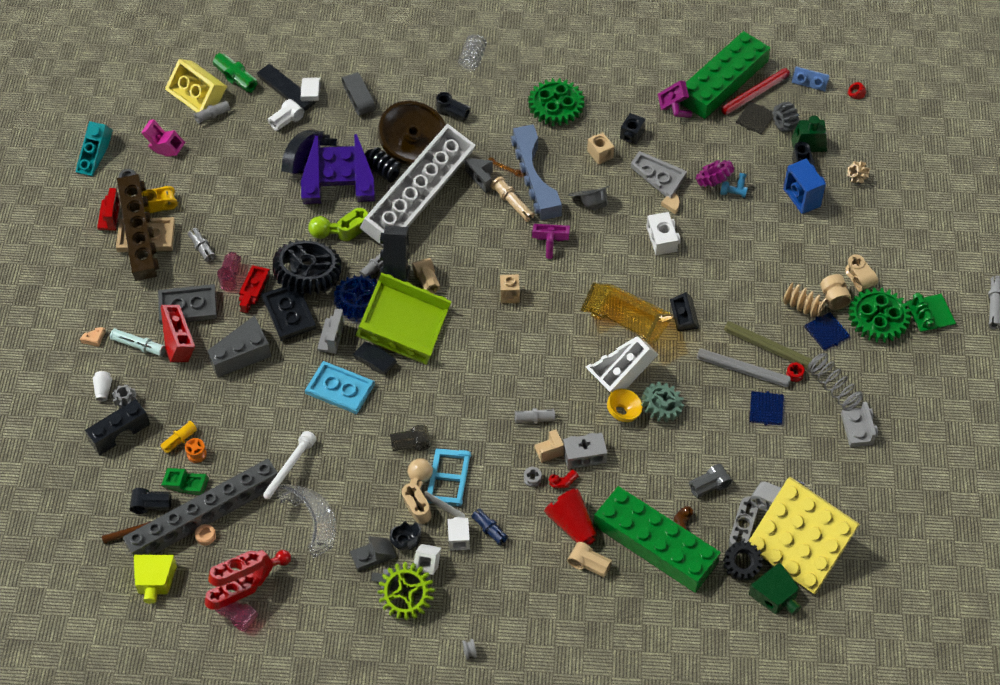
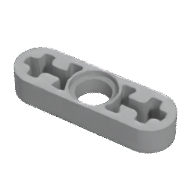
[729,497,758,547]

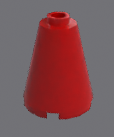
[544,488,597,546]

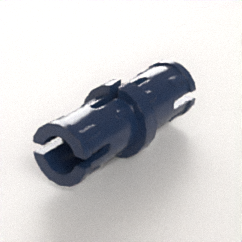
[471,508,508,545]

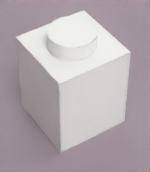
[448,517,470,551]
[414,544,441,575]

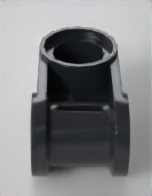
[792,142,815,167]

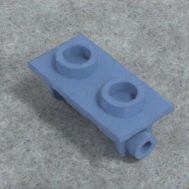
[792,67,830,91]

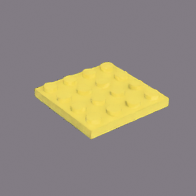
[749,477,860,594]

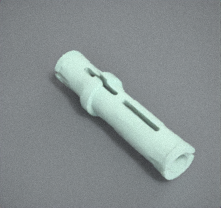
[110,328,166,357]

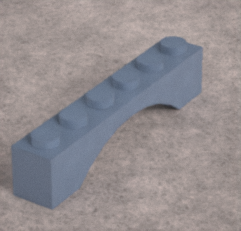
[510,124,562,221]

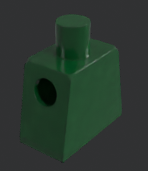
[791,116,827,152]
[749,562,801,615]

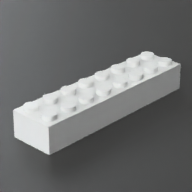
[360,123,476,246]

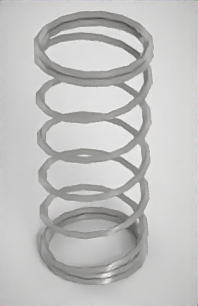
[807,353,863,410]

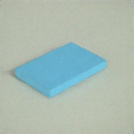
[305,361,375,414]

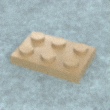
[116,217,175,252]

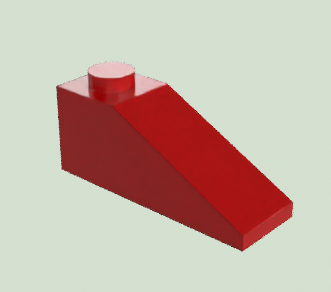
[161,305,195,362]

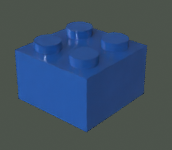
[783,159,826,214]

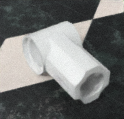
[268,99,304,131]

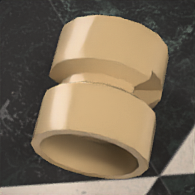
[820,274,852,310]

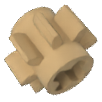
[847,161,870,183]

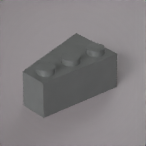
[207,315,271,378]

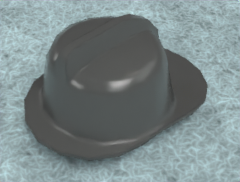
[568,186,610,210]

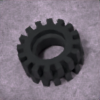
[723,541,763,581]

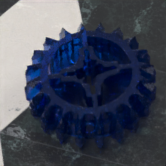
[334,274,377,322]

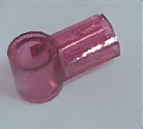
[217,252,242,291]
[215,601,259,632]

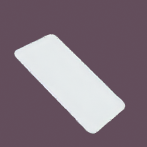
[425,491,465,518]

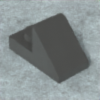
[465,158,493,193]
[350,536,396,572]

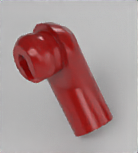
[549,470,579,489]

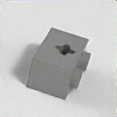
[563,433,607,469]

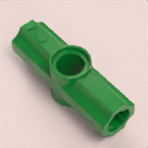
[213,53,258,93]

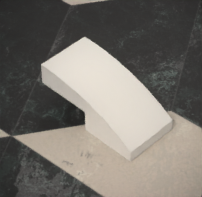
[301,78,320,101]

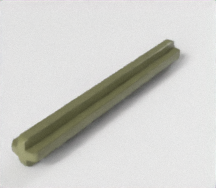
[724,321,812,369]

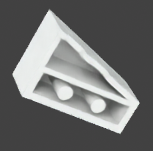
[586,336,659,393]

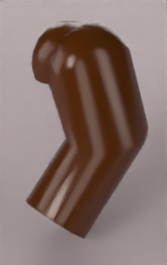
[674,506,693,530]

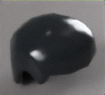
[390,521,421,551]

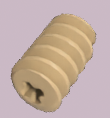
[783,282,827,318]

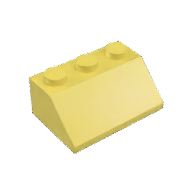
[165,59,227,112]

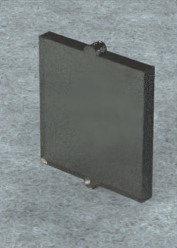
[736,101,774,135]

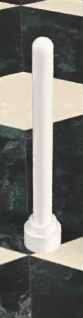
[263,431,316,499]

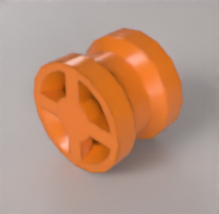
[185,438,207,463]

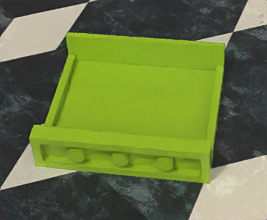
[355,272,452,365]

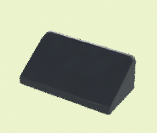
[670,292,699,331]

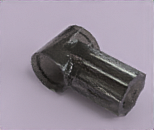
[390,425,431,451]

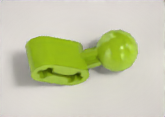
[308,208,368,241]

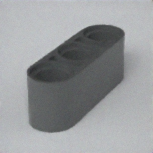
[341,72,375,116]

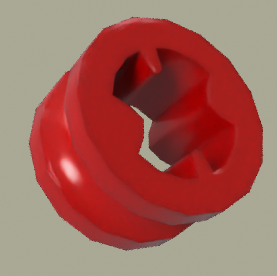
[786,363,805,382]

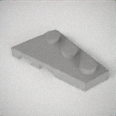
[631,151,687,198]

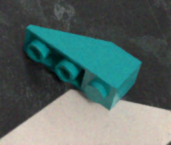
[75,121,113,176]

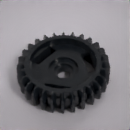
[272,238,342,296]

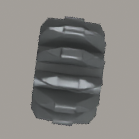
[772,101,800,132]

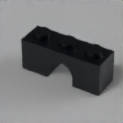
[85,399,150,456]

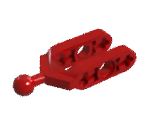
[204,550,291,610]

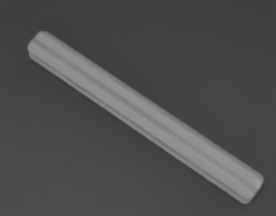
[697,348,791,387]

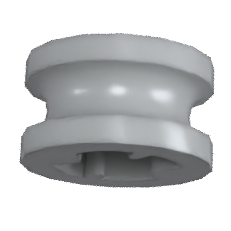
[524,467,542,487]
[462,639,477,660]

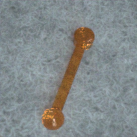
[488,157,521,176]

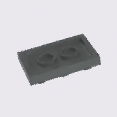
[158,284,217,325]

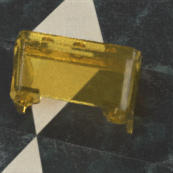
[581,282,673,345]

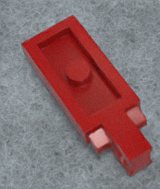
[239,265,271,313]

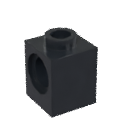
[620,113,646,145]

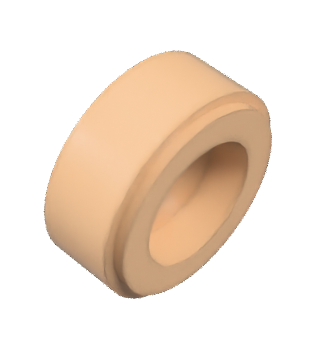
[195,524,216,546]

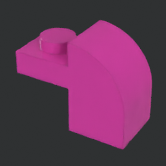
[141,119,185,156]

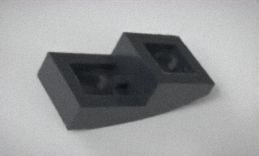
[353,342,397,375]

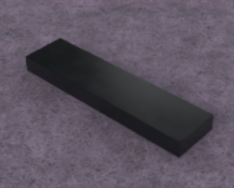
[257,63,316,111]

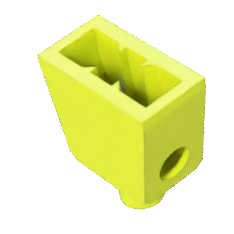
[134,555,177,604]

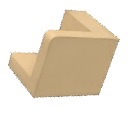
[534,429,564,463]

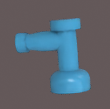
[720,173,748,198]

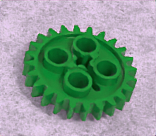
[528,78,585,126]
[848,287,911,343]

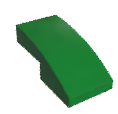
[161,468,209,495]

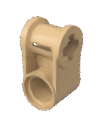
[845,254,878,292]

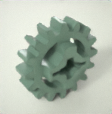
[641,381,684,423]

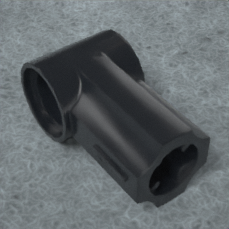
[436,92,471,121]
[129,488,172,514]

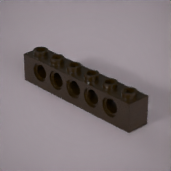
[117,174,160,281]

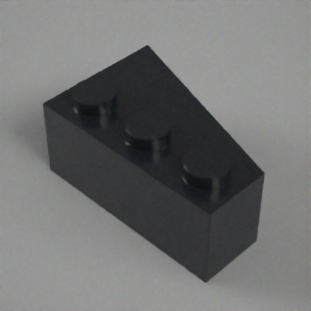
[380,226,411,282]

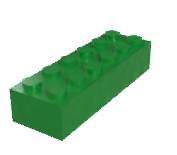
[679,31,771,119]
[594,486,721,593]

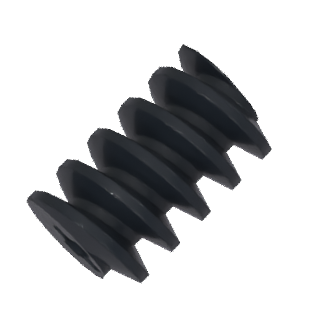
[364,147,402,183]

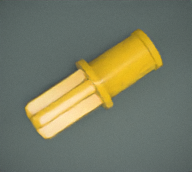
[160,421,197,453]

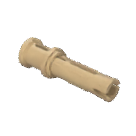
[491,176,535,222]

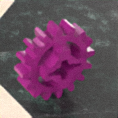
[695,160,735,187]

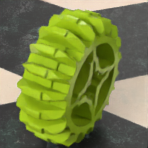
[378,562,435,620]

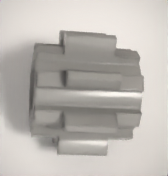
[112,385,137,408]

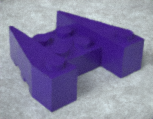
[301,134,376,204]

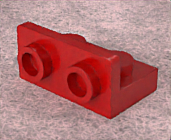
[97,188,120,230]

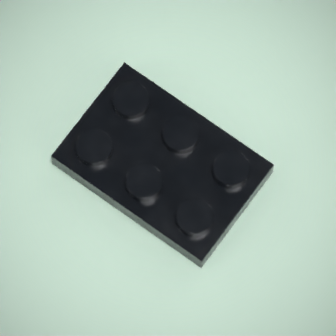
[261,287,317,341]

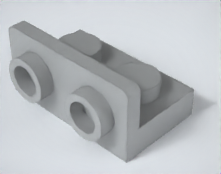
[318,309,345,354]
[841,402,878,447]

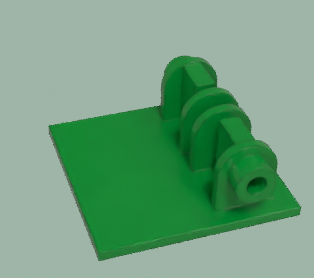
[906,292,956,332]

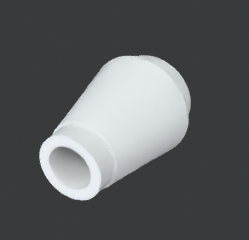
[93,371,112,402]

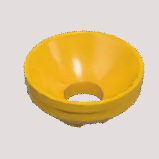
[607,389,643,422]

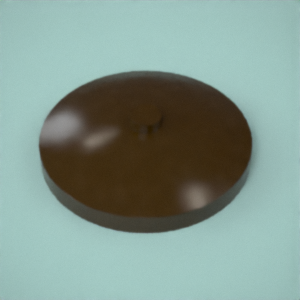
[378,101,446,166]

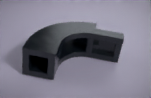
[281,129,337,174]

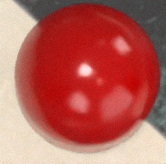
[848,82,866,99]

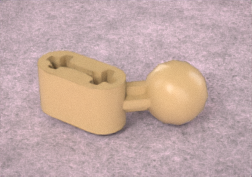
[402,458,433,524]

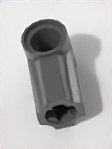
[689,464,733,498]

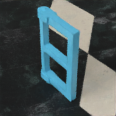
[426,448,471,507]

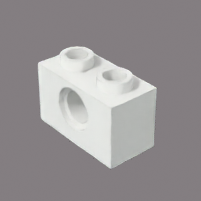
[646,212,680,255]

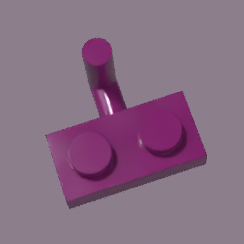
[658,80,692,118]
[532,224,570,259]

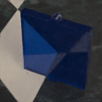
[804,312,850,351]
[749,391,784,426]

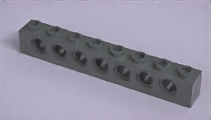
[123,459,281,559]

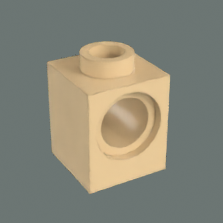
[587,132,614,165]
[500,274,520,303]

